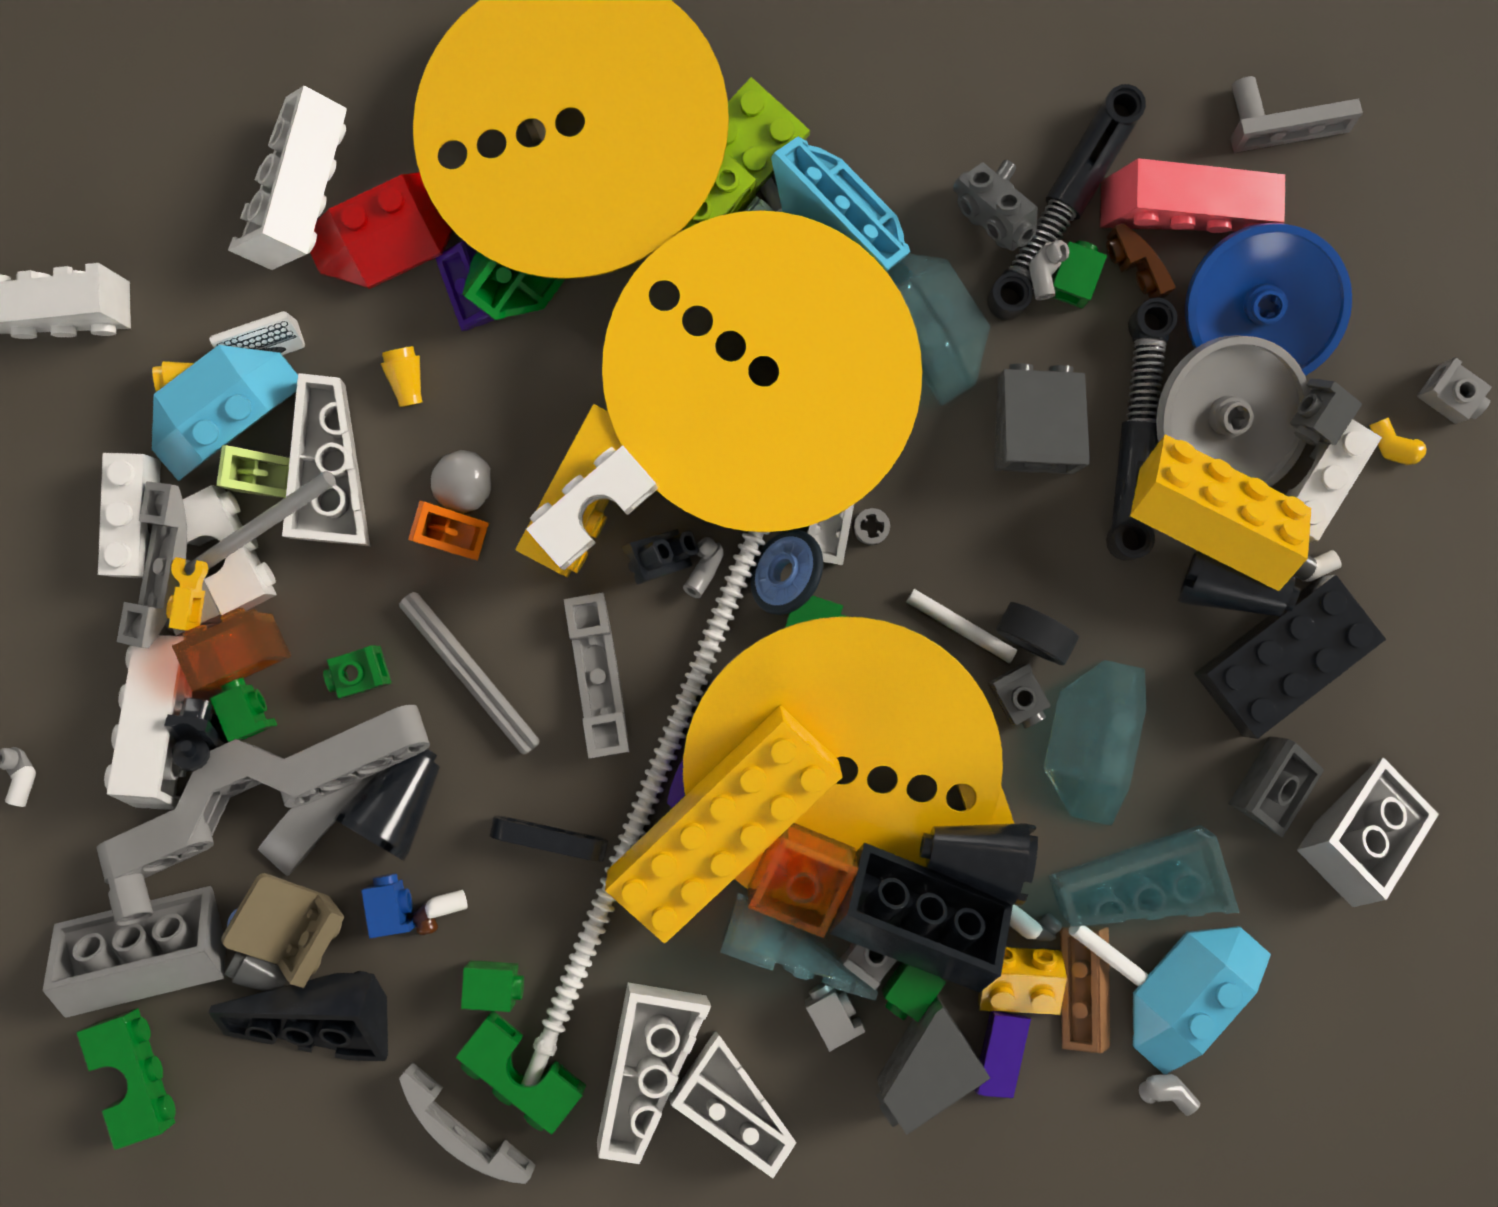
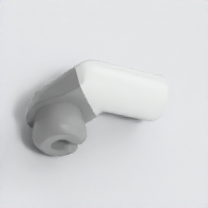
[0,747,36,807]

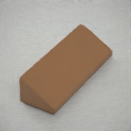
[1060,926,1110,1054]

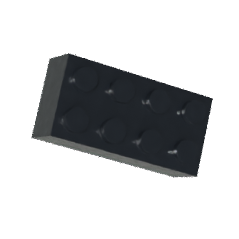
[1194,575,1386,739]
[829,843,1013,993]

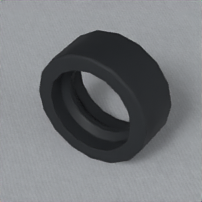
[996,602,1079,665]

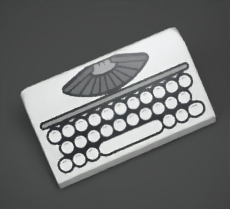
[209,311,305,355]

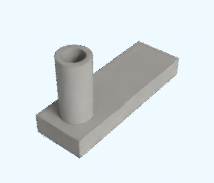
[1230,76,1363,153]

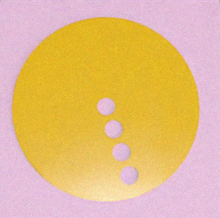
[413,0,729,279]
[602,210,922,532]
[683,616,1003,917]

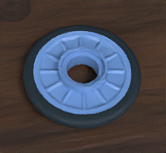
[750,530,823,615]

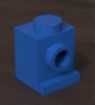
[361,873,416,939]

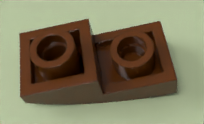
[1106,223,1176,299]

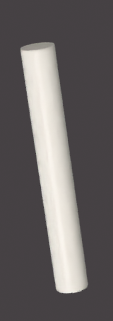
[906,589,1017,663]
[1069,921,1149,986]

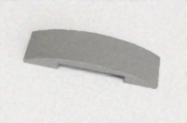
[117,481,187,648]
[564,593,629,759]
[258,773,377,876]
[399,1062,536,1184]

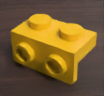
[978,947,1067,1015]

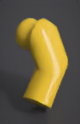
[1369,417,1427,465]

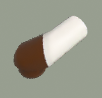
[412,889,468,935]

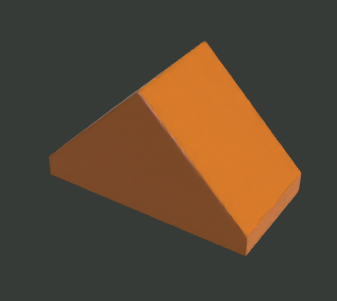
[408,501,489,561]

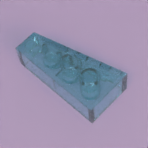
[1049,825,1240,927]

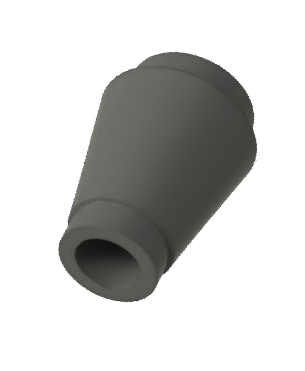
[224,952,287,992]

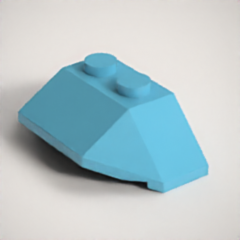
[771,136,910,272]
[152,345,298,481]
[1133,926,1271,1074]

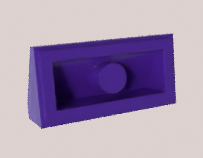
[435,241,494,331]
[974,1011,1031,1098]

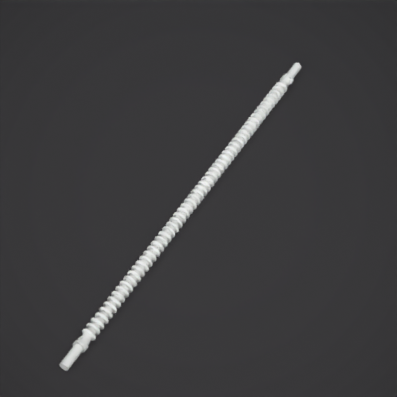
[521,531,770,1086]

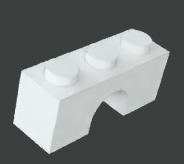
[1286,419,1382,543]
[526,445,658,570]
[98,453,161,578]
[183,485,277,617]

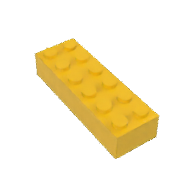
[605,705,843,944]

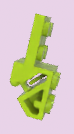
[683,77,810,230]

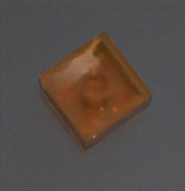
[172,608,291,691]
[748,823,859,938]

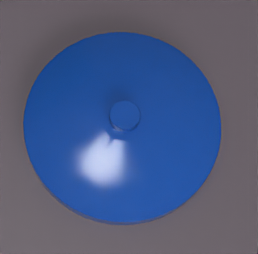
[1185,223,1352,376]

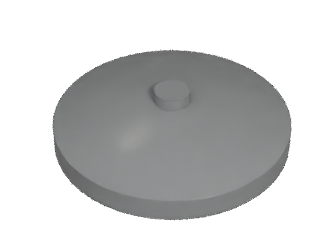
[1156,335,1310,487]

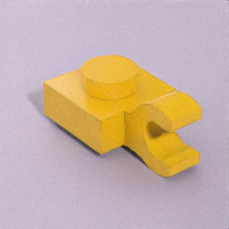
[166,557,208,631]

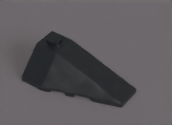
[208,971,388,1061]

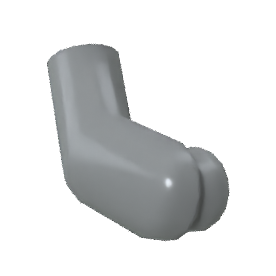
[1029,240,1069,300]
[683,537,724,598]
[1139,1074,1201,1116]

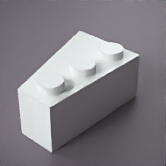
[669,1031,797,1178]

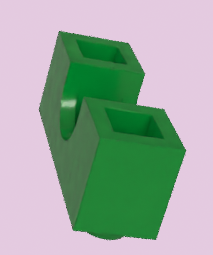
[76,1008,176,1150]
[455,1011,586,1135]

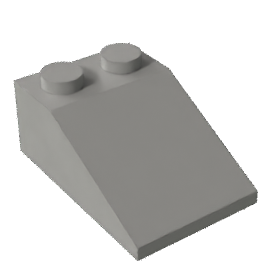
[1297,757,1439,907]

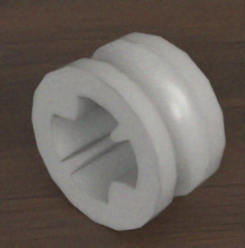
[853,508,890,545]

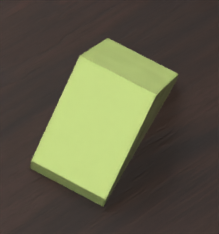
[216,445,290,498]

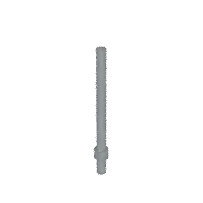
[184,471,336,575]

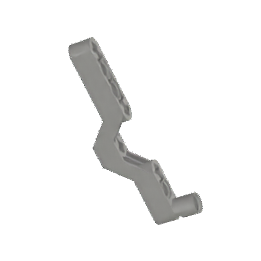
[96,705,430,926]

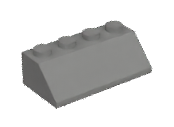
[43,886,226,1018]

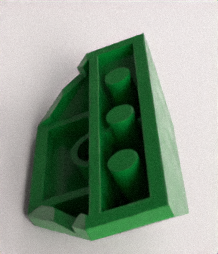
[462,251,565,320]

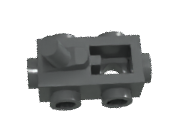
[953,160,1038,251]

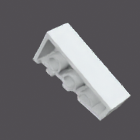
[282,373,370,547]
[104,635,196,810]

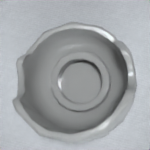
[431,450,492,514]

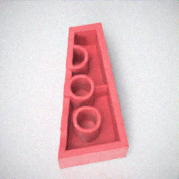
[1100,158,1285,233]

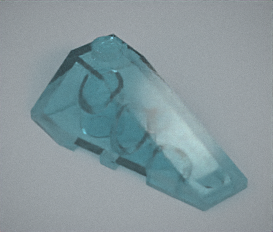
[720,890,878,1001]

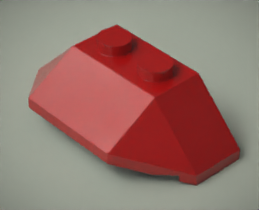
[310,172,453,289]

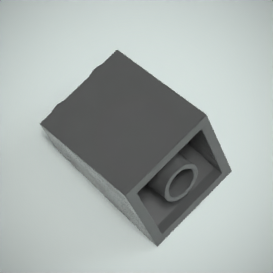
[994,363,1090,474]
[876,996,990,1135]

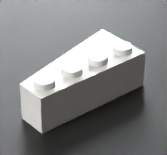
[228,86,347,270]
[0,263,131,339]
[597,982,711,1164]

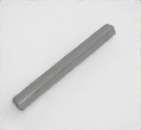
[399,592,539,754]

